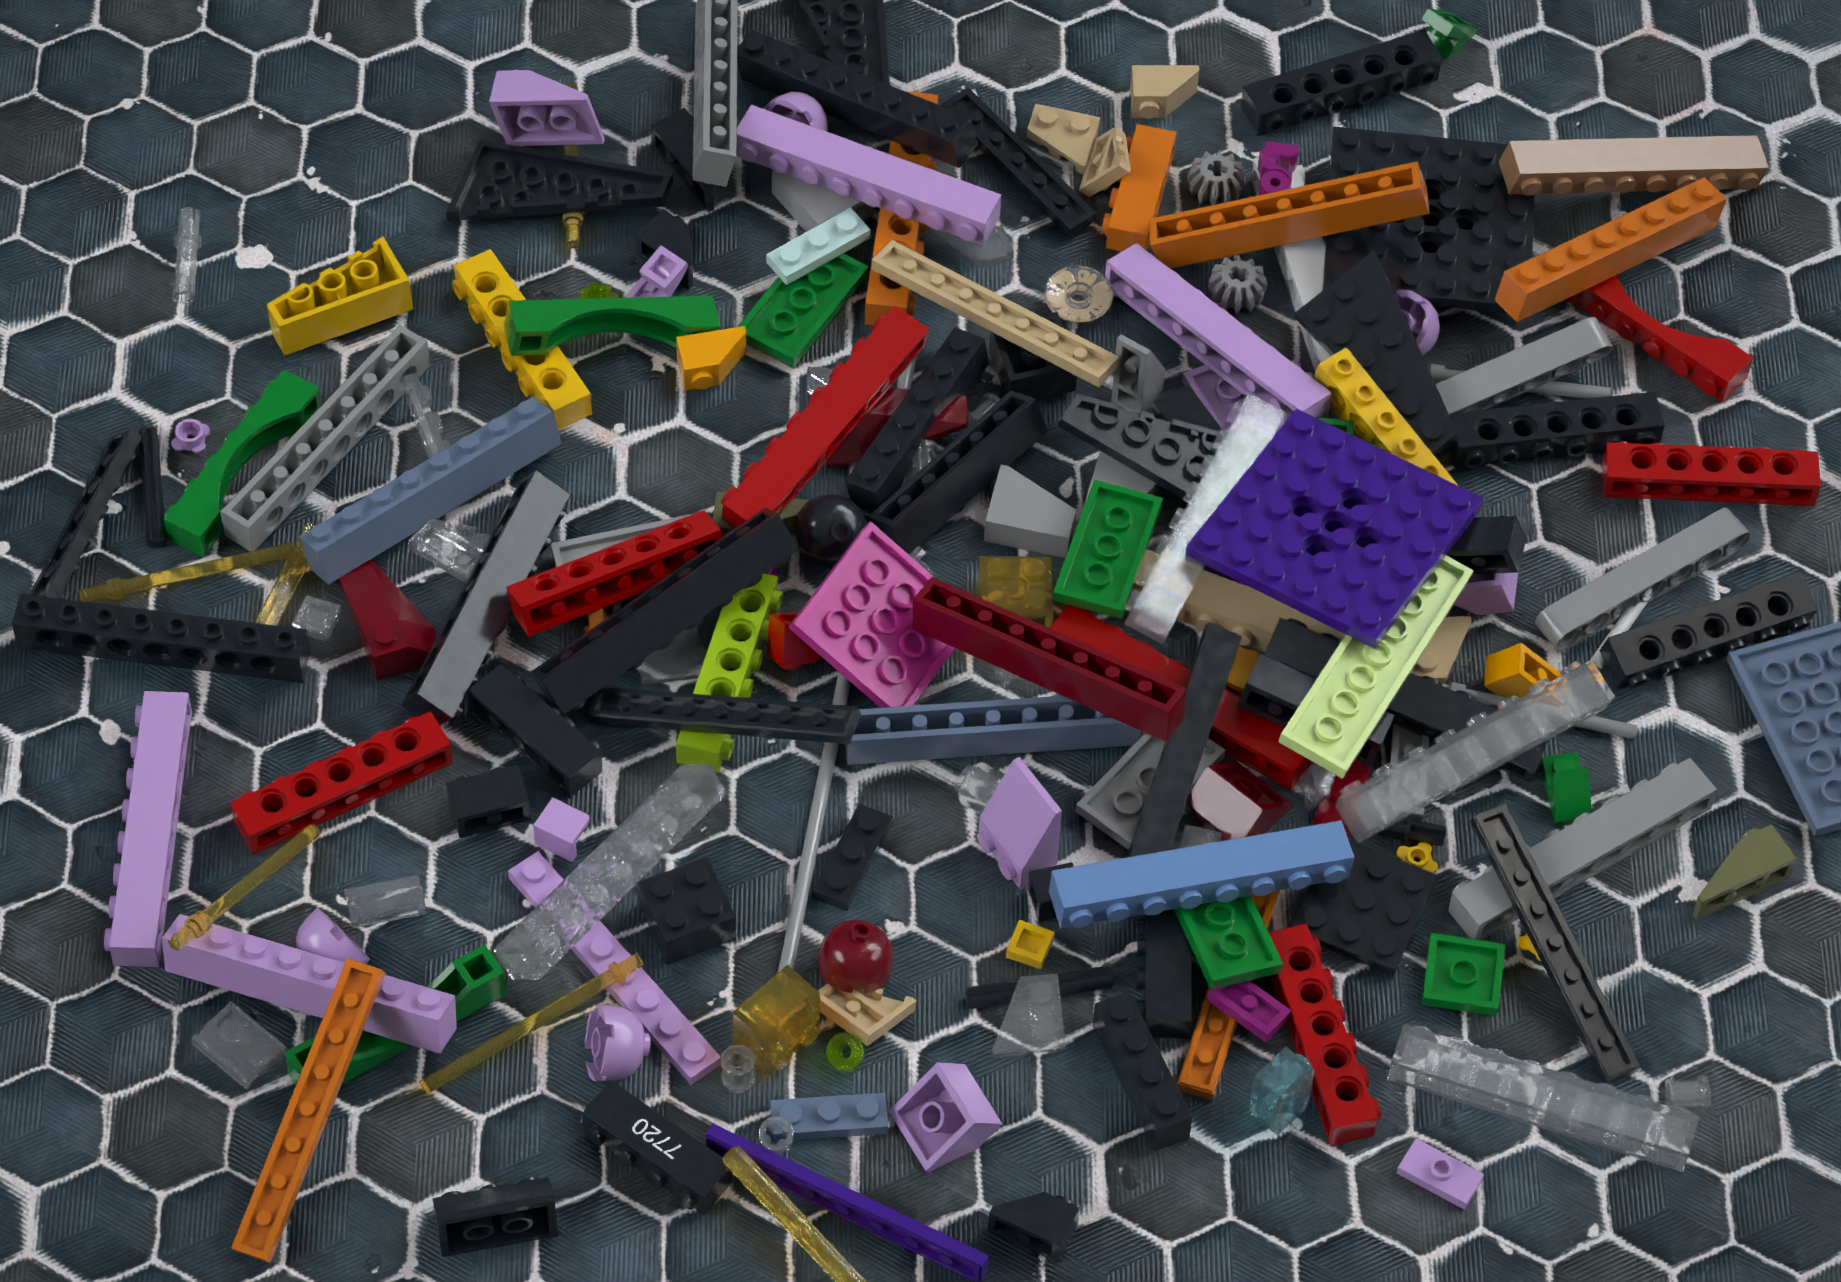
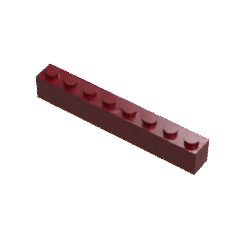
[913,577,1186,742]

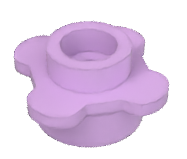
[171,419,210,454]

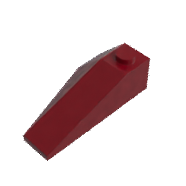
[822,387,967,468]
[337,559,438,681]

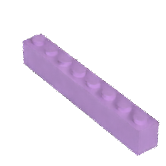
[736,105,1001,246]
[1105,243,1332,425]
[104,691,192,967]
[162,914,457,1053]

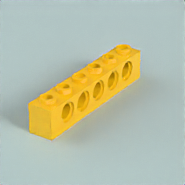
[452,249,592,430]
[1313,348,1458,485]

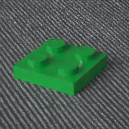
[1421,933,1506,1016]

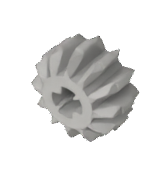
[1187,149,1245,205]
[1208,255,1267,315]

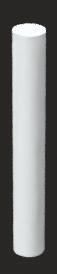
[1589,588,1652,669]

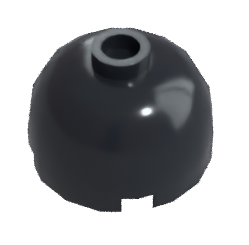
[794,494,867,566]

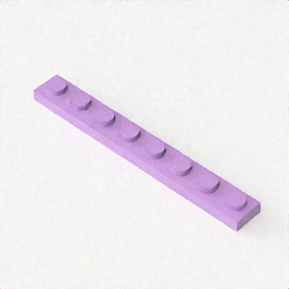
[508,851,721,1085]

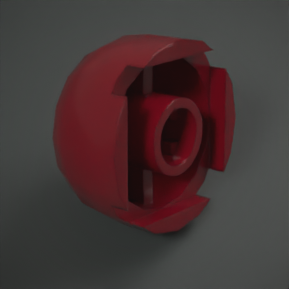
[818,920,893,993]

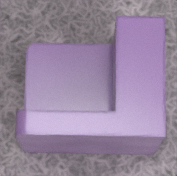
[533,797,590,862]

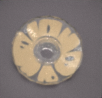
[1044,265,1114,323]

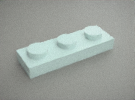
[766,207,871,285]

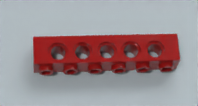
[1602,441,1821,506]
[506,510,722,636]
[230,711,453,855]
[1268,923,1381,1146]

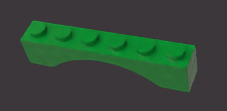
[504,296,721,356]
[164,370,321,557]
[284,944,507,1086]

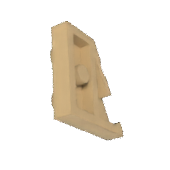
[1027,104,1100,174]
[1079,127,1131,197]
[1410,616,1472,684]
[811,984,917,1046]

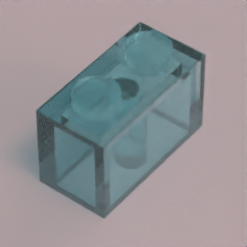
[1249,1047,1315,1136]

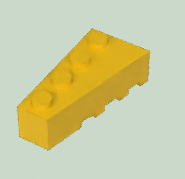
[267,237,414,356]

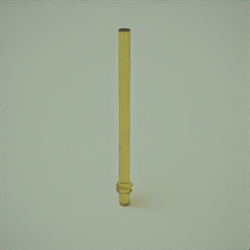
[419,953,644,1095]

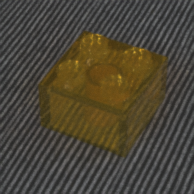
[978,556,1053,628]
[733,965,820,1078]

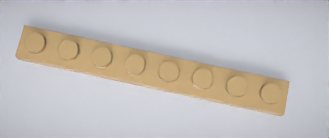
[872,240,1119,387]

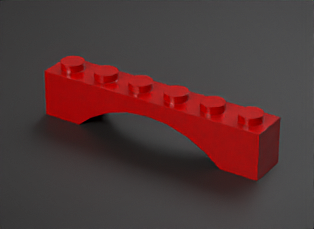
[1565,275,1753,403]

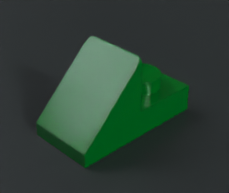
[1421,8,1478,60]
[1540,752,1592,826]

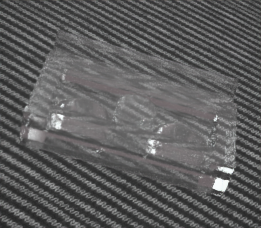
[191,1001,286,1089]

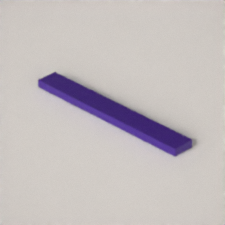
[706,1123,989,1282]

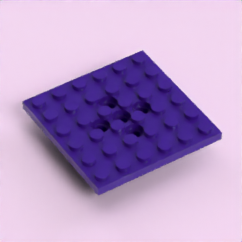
[1185,408,1484,649]

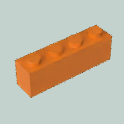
[1102,124,1177,251]

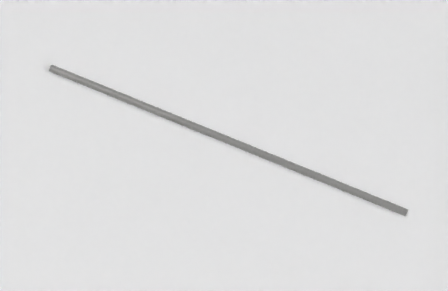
[776,356,917,984]

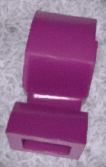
[1257,141,1300,195]

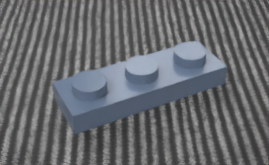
[770,1093,888,1141]

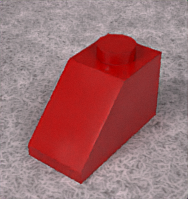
[766,612,821,670]

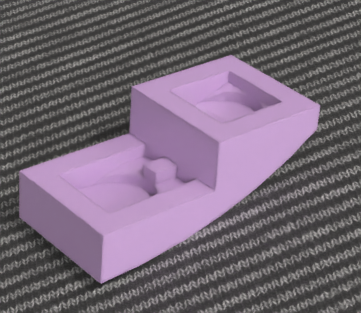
[625,246,688,298]

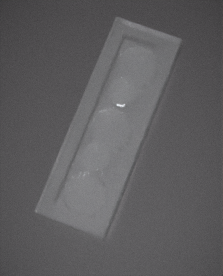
[403,373,451,459]

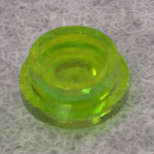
[826,1032,864,1071]

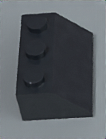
[432,1177,558,1257]

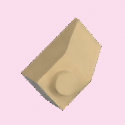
[1130,65,1199,119]

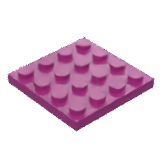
[788,522,955,708]

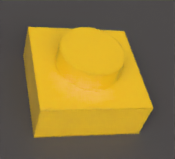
[1006,920,1055,970]

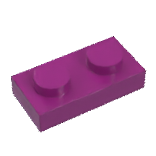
[1207,981,1291,1043]

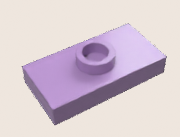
[1396,1138,1484,1210]

